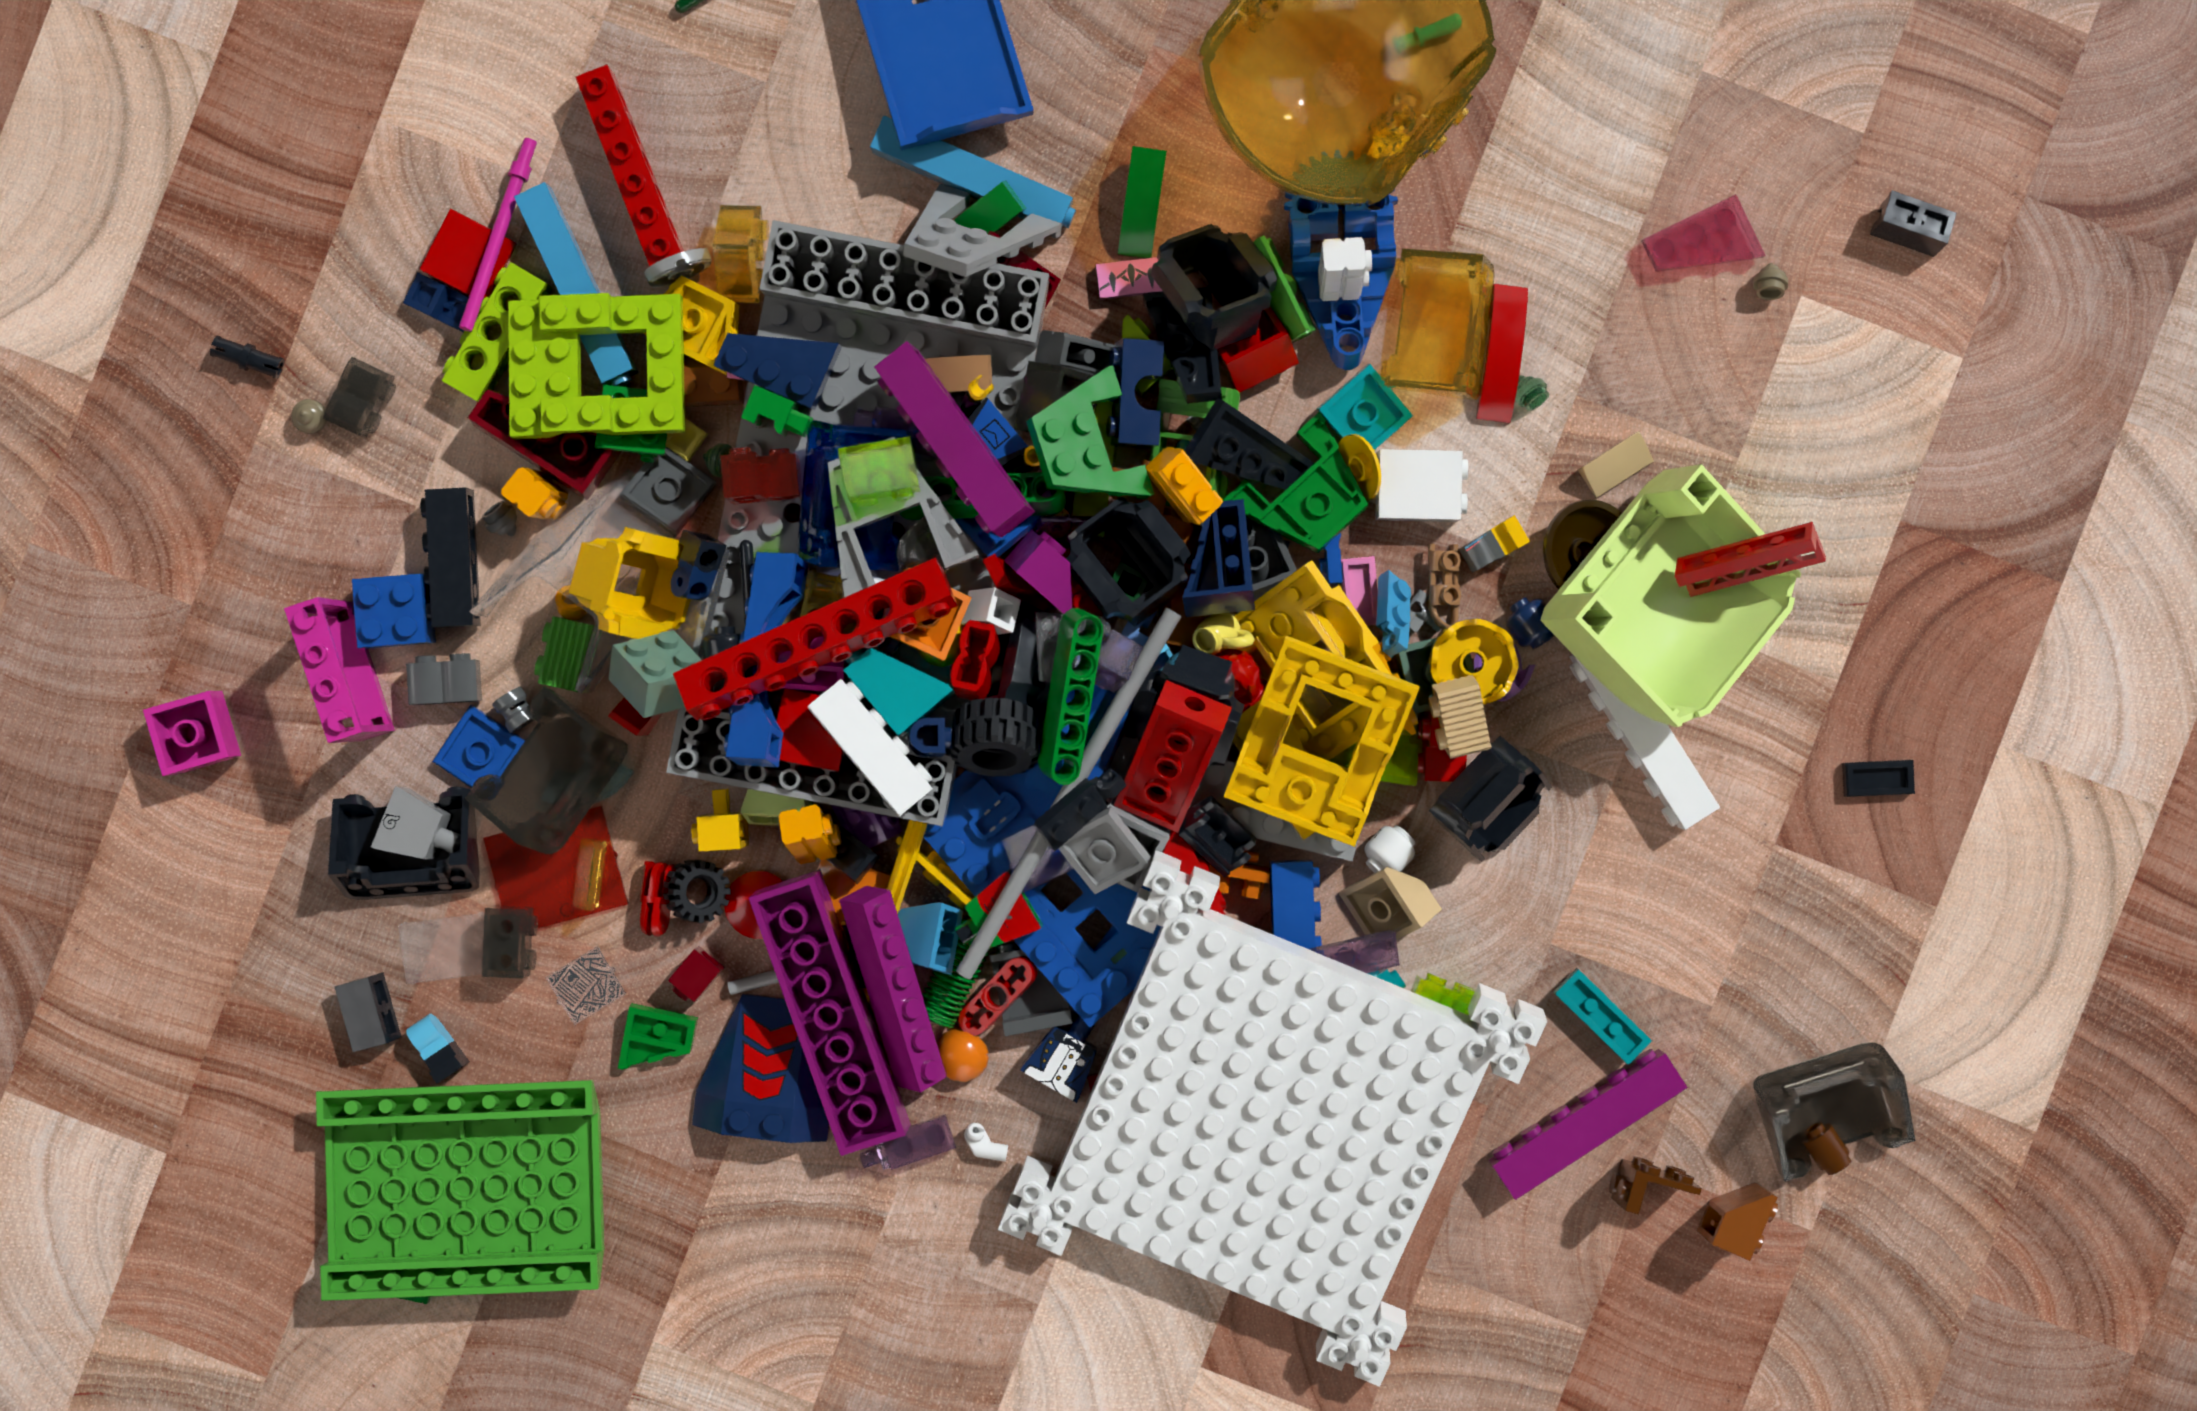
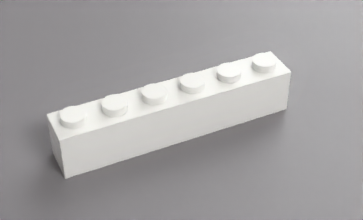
[1569,654,1720,830]

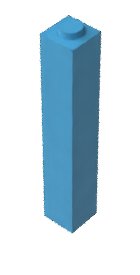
[870,115,1076,230]
[514,182,639,387]

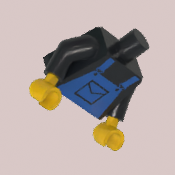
[958,375,1040,473]

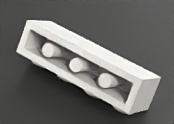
[807,679,933,817]

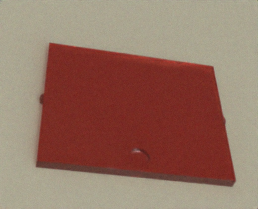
[483,806,629,936]

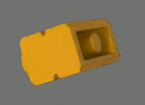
[1146,447,1224,525]
[501,467,568,520]
[779,804,841,864]

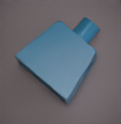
[898,902,963,975]

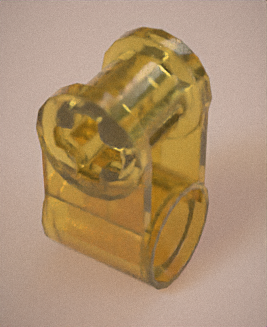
[800,567,843,617]

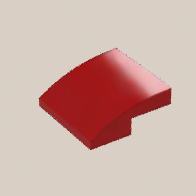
[419,208,517,298]
[777,688,843,771]

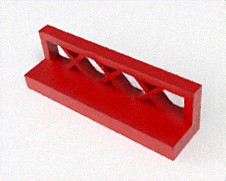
[1674,522,1826,597]

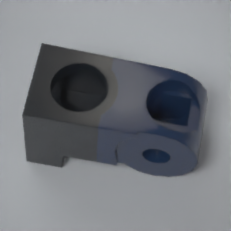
[671,530,727,601]

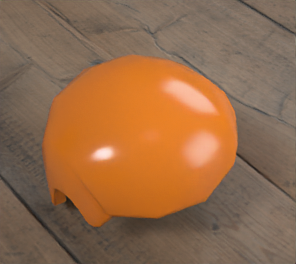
[937,1027,989,1082]

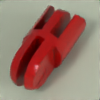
[640,861,677,937]

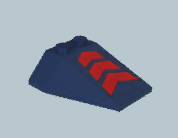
[692,993,829,1143]

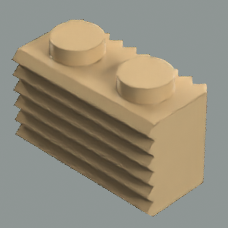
[1428,675,1492,759]

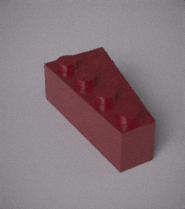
[467,390,622,501]

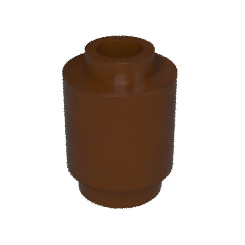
[1802,1122,1851,1175]

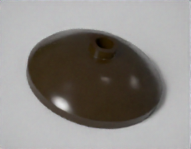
[1543,500,1622,590]

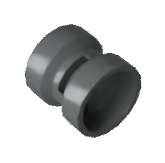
[492,687,540,733]

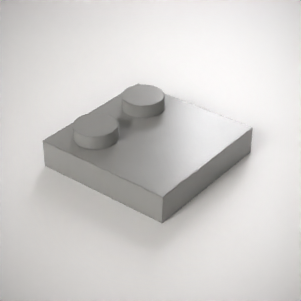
[1059,807,1152,894]

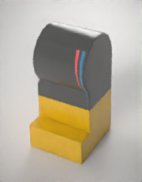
[1459,515,1530,573]

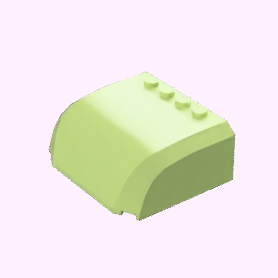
[1540,464,1801,727]

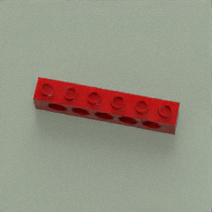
[575,64,684,267]

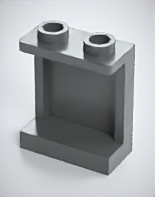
[989,942,1073,1037]

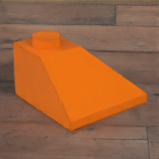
[882,567,972,662]

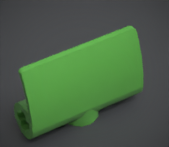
[1254,235,1316,343]

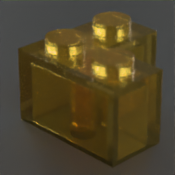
[712,205,769,303]

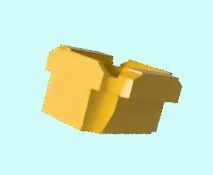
[569,527,691,639]

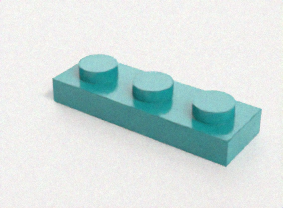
[1553,968,1652,1065]

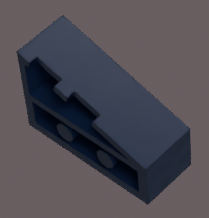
[713,333,842,410]
[1182,499,1255,617]

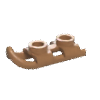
[1428,544,1461,630]

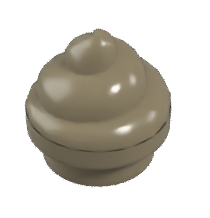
[1753,263,1788,300]
[291,399,327,434]

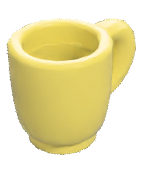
[1192,613,1255,655]

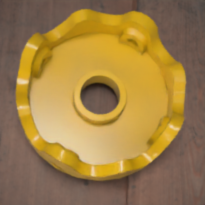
[1429,619,1519,705]

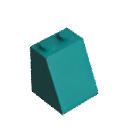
[843,648,955,737]

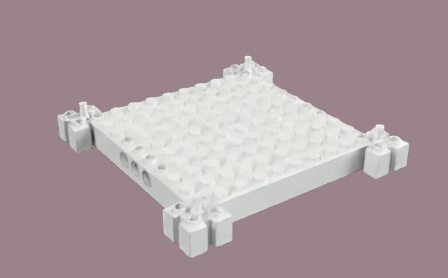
[998,850,1547,1387]

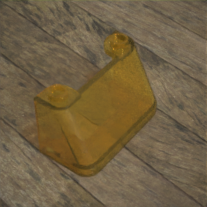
[1381,249,1495,400]

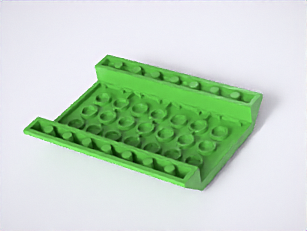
[316,1080,605,1301]

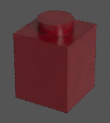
[668,946,725,1002]

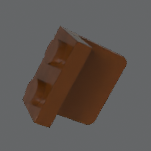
[1609,1156,1702,1215]

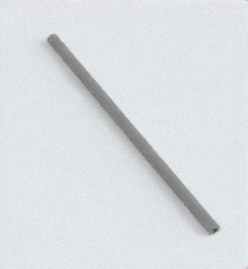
[956,608,1181,979]

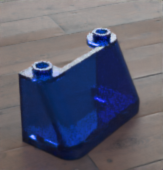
[797,420,915,571]

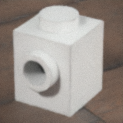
[961,587,1021,635]

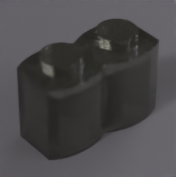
[323,357,396,438]

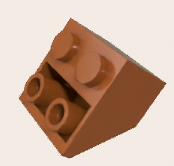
[1697,1182,1778,1261]

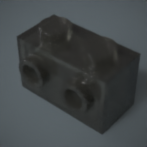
[482,905,538,979]

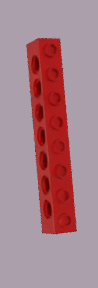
[673,557,958,720]

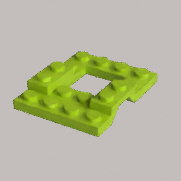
[508,293,685,439]

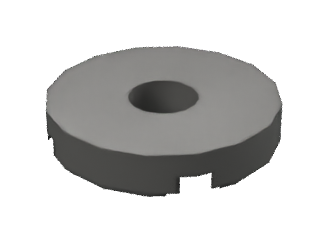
[644,248,712,287]

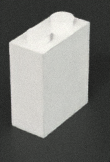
[1375,449,1468,522]

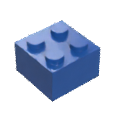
[352,574,436,649]

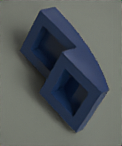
[403,273,479,333]

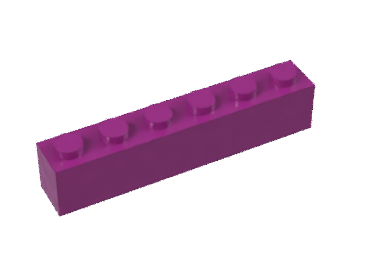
[874,341,1035,538]
[839,886,947,1093]
[1488,1049,1688,1200]

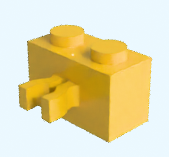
[691,789,749,852]

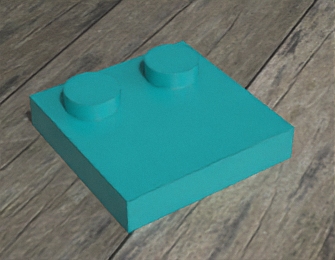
[1316,364,1413,450]

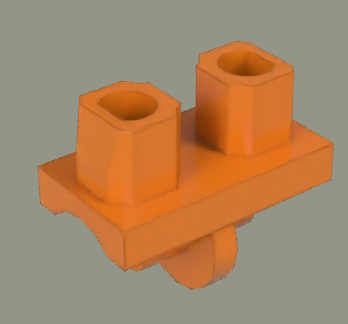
[1208,851,1271,899]

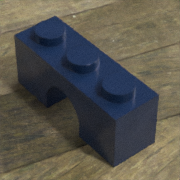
[1106,338,1164,449]

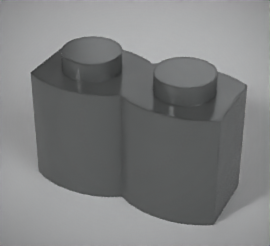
[406,653,482,705]

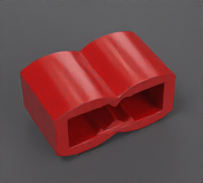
[951,620,1000,700]

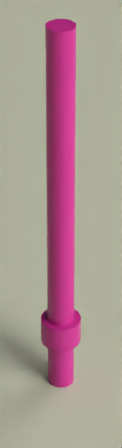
[459,138,537,332]

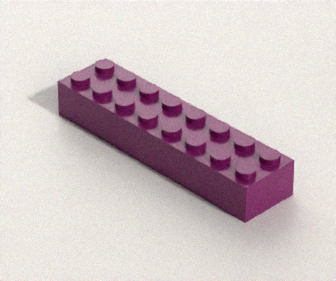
[749,869,911,1156]

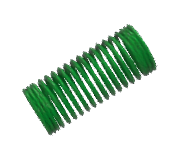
[922,918,992,1028]

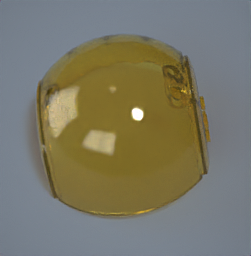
[1196,0,1497,205]

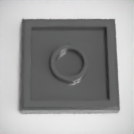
[620,447,716,537]

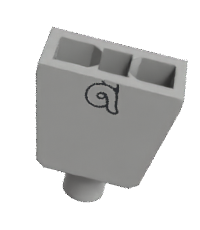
[371,786,461,859]

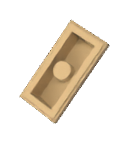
[1578,431,1654,498]

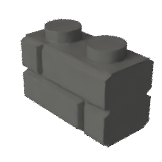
[1035,330,1115,377]

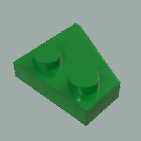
[617,1003,698,1070]

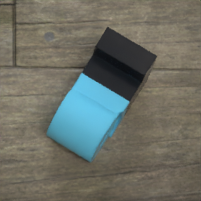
[406,1013,470,1084]

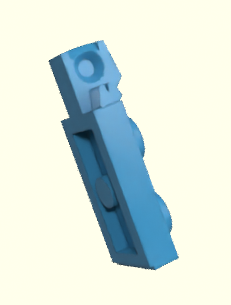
[1376,570,1411,658]

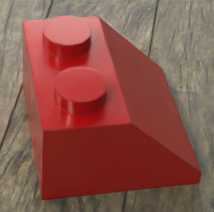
[1217,307,1299,393]

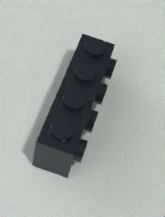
[420,487,481,628]

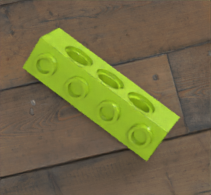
[441,262,553,402]

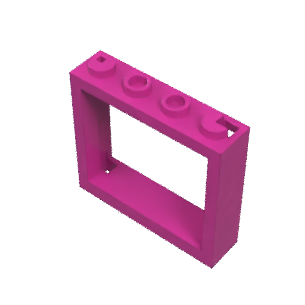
[284,597,395,743]

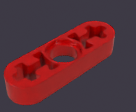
[959,956,1038,1036]

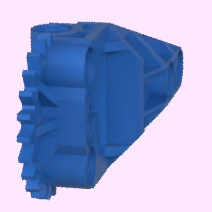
[1284,151,1398,370]

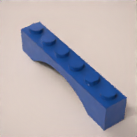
[724,552,808,767]

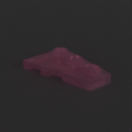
[1641,194,1766,272]

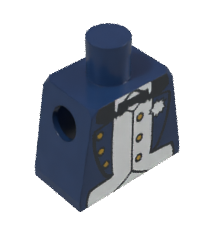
[1020,1014,1097,1103]

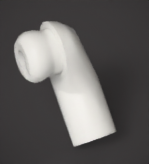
[964,1123,1008,1162]

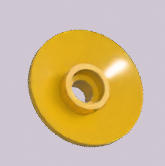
[1338,434,1381,501]

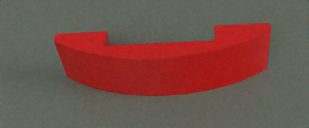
[1476,284,1528,424]

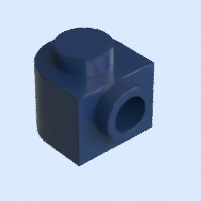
[908,718,952,757]

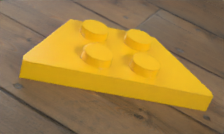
[644,276,740,376]

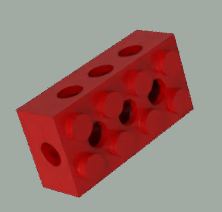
[1114,680,1232,833]

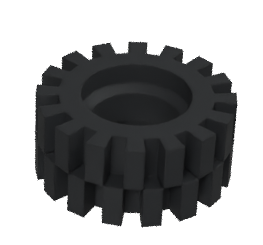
[663,860,731,923]

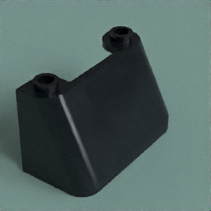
[328,786,480,900]

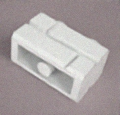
[1318,237,1372,301]

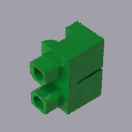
[741,385,813,438]

